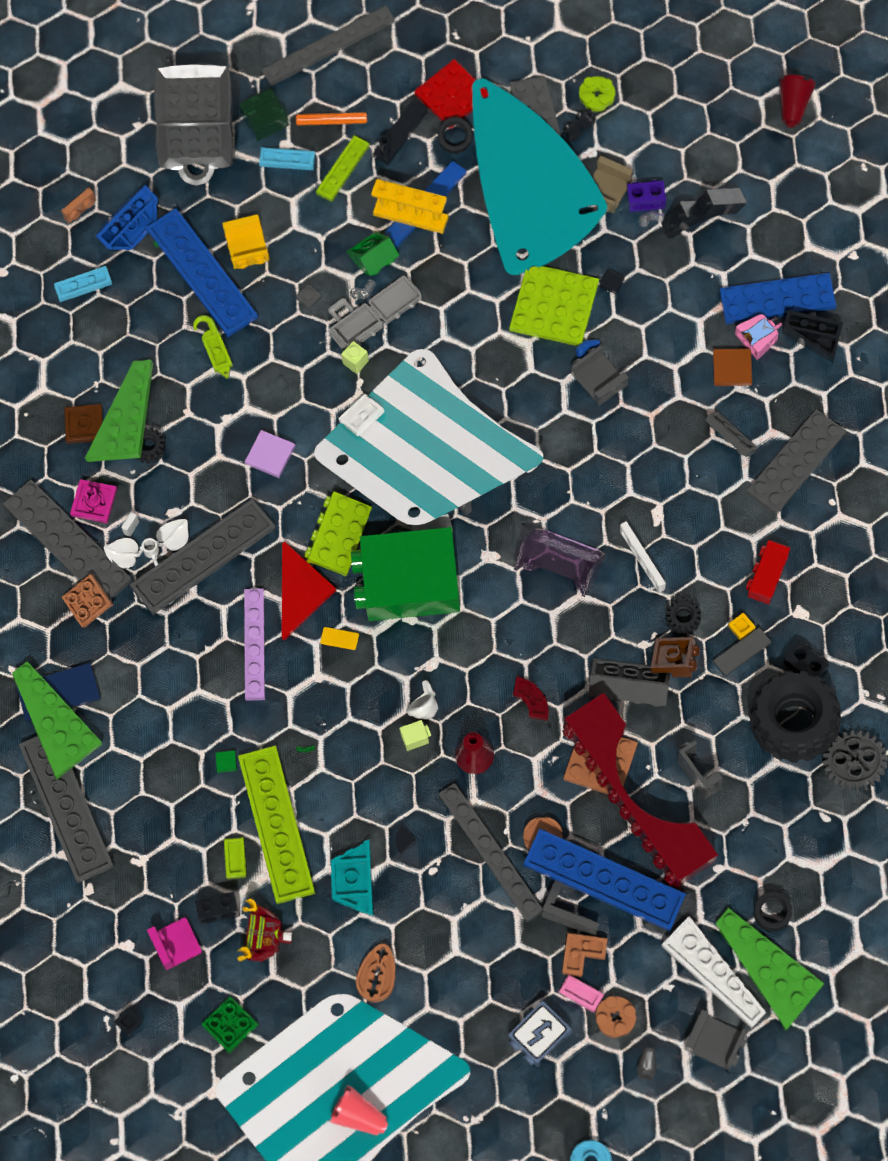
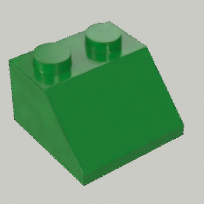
[346,231,399,276]

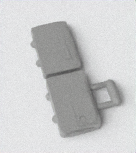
[328,276,422,350]

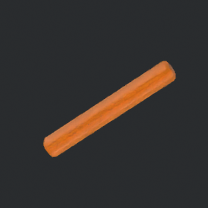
[296,112,367,125]

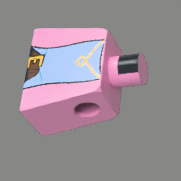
[735,314,782,360]

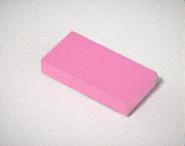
[559,975,604,1013]

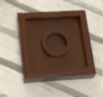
[64,404,103,444]

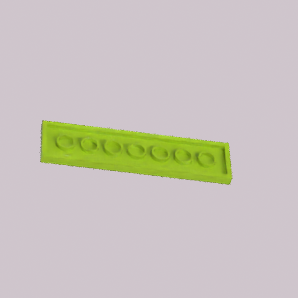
[238,746,315,904]

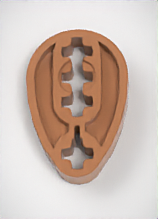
[356,944,396,1002]

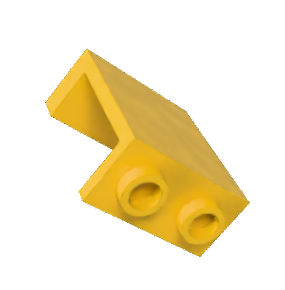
[223,214,270,269]

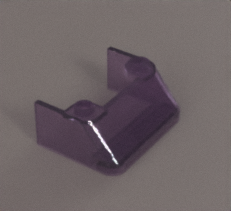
[513,528,605,597]

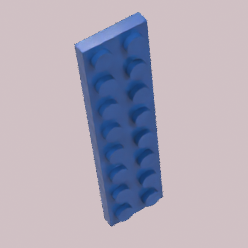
[146,208,258,337]
[523,829,686,931]

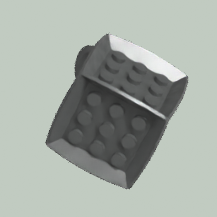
[154,64,233,185]

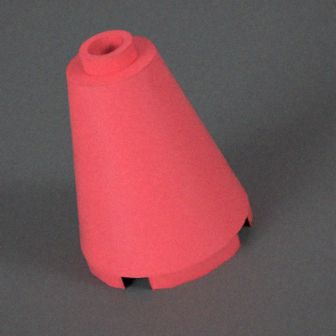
[329,1085,388,1135]

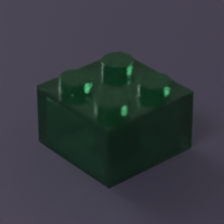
[239,88,289,142]

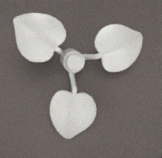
[104,519,189,604]

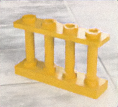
[371,179,449,234]

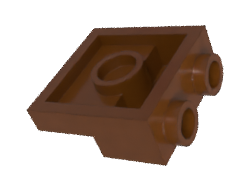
[651,637,700,677]

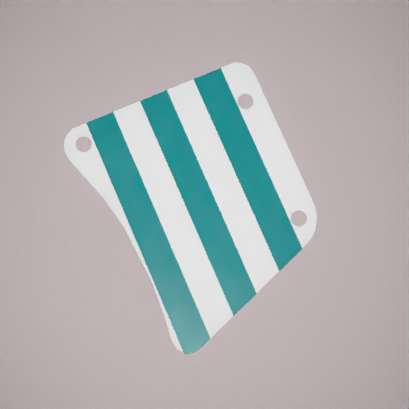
[314,349,543,525]
[216,994,471,1161]

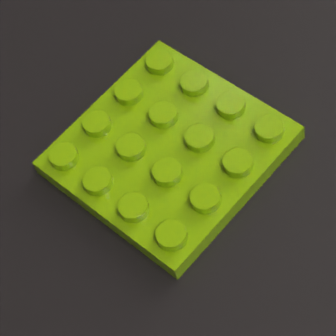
[509,266,599,346]

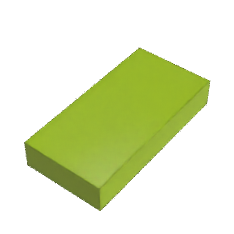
[224,837,247,879]

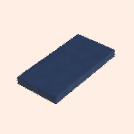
[16,663,101,722]

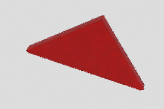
[281,541,336,641]

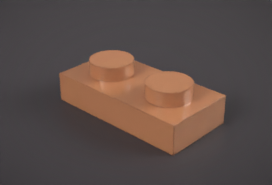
[62,188,96,223]

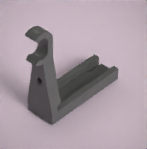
[542,880,599,937]

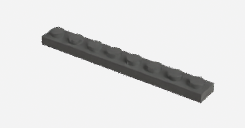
[262,6,395,86]
[438,783,543,922]

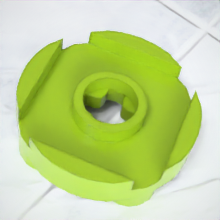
[579,76,615,112]

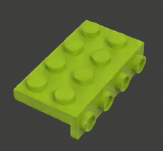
[304,491,372,576]

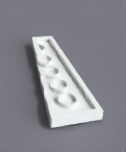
[662,917,766,1028]

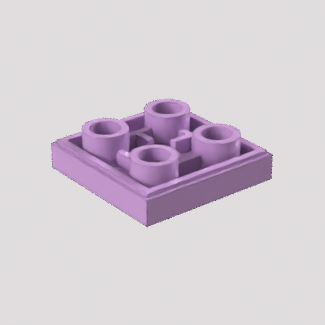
[245,430,295,478]

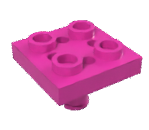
[70,479,117,523]

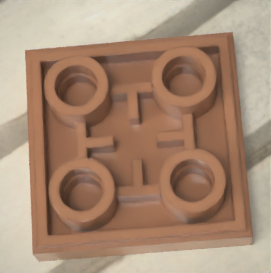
[62,574,113,628]

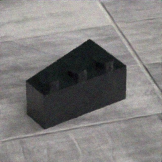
[783,310,843,364]

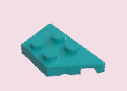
[331,840,373,916]

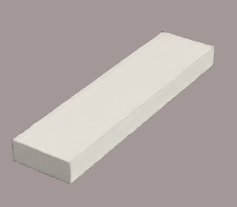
[620,521,666,593]

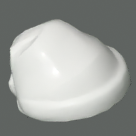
[406,680,438,719]

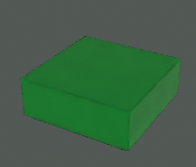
[216,750,237,773]

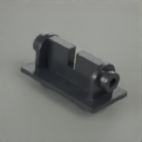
[561,109,596,143]

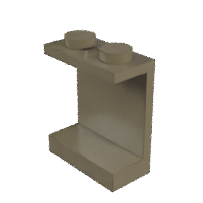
[592,156,633,213]

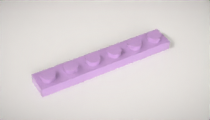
[244,589,265,701]

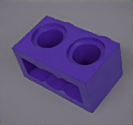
[627,180,666,212]

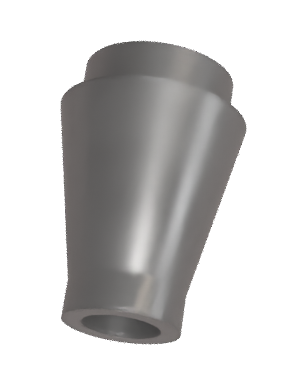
[636,1048,656,1080]

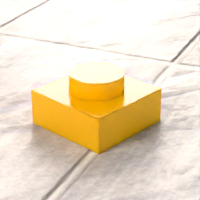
[728,613,756,640]

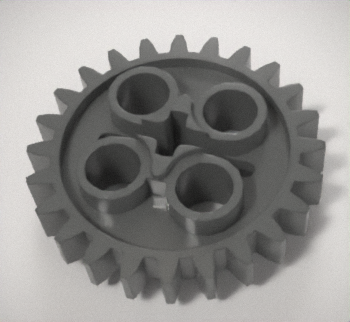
[823,730,888,792]

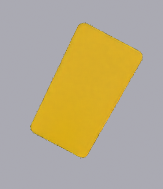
[320,627,359,650]

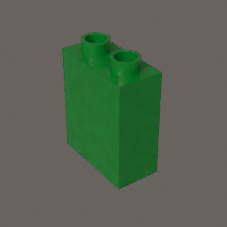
[351,527,460,621]

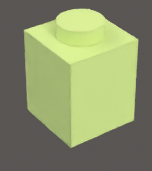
[341,341,369,374]
[400,720,431,751]

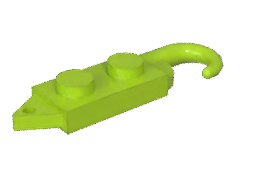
[193,315,233,379]

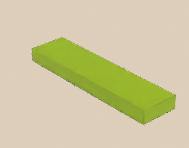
[316,135,370,202]

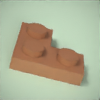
[562,933,607,977]

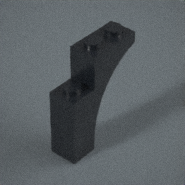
[661,188,747,238]

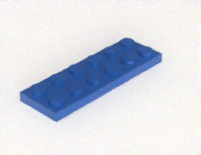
[719,273,836,325]

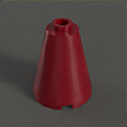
[779,75,816,128]
[455,732,494,775]

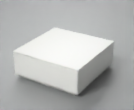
[122,512,139,537]

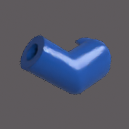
[575,339,600,358]

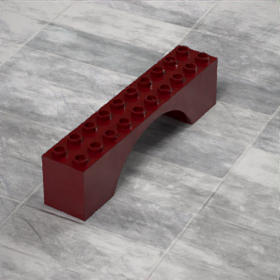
[562,693,718,889]

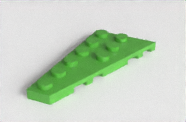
[85,360,153,462]
[12,662,102,780]
[716,908,824,1031]

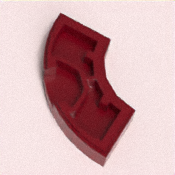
[513,676,549,721]

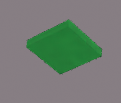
[201,996,259,1054]

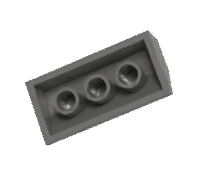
[588,658,670,707]

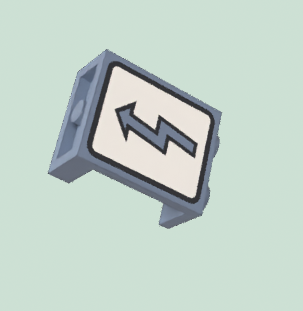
[508,1001,572,1067]

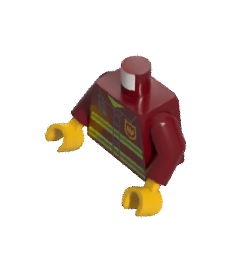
[237,899,293,962]

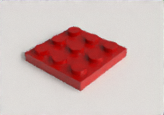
[414,59,489,129]

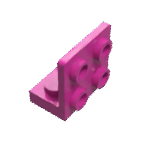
[147,918,202,970]

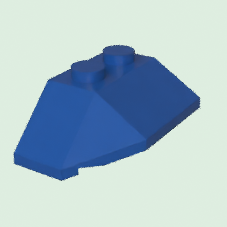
[95,185,158,250]

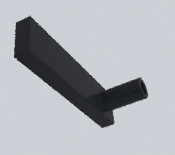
[373,100,428,165]

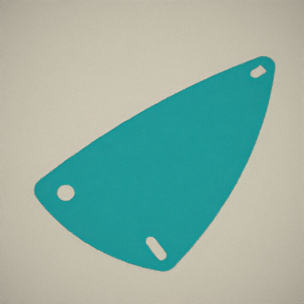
[472,78,607,275]

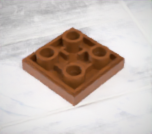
[713,349,752,386]

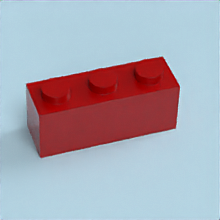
[746,540,790,605]

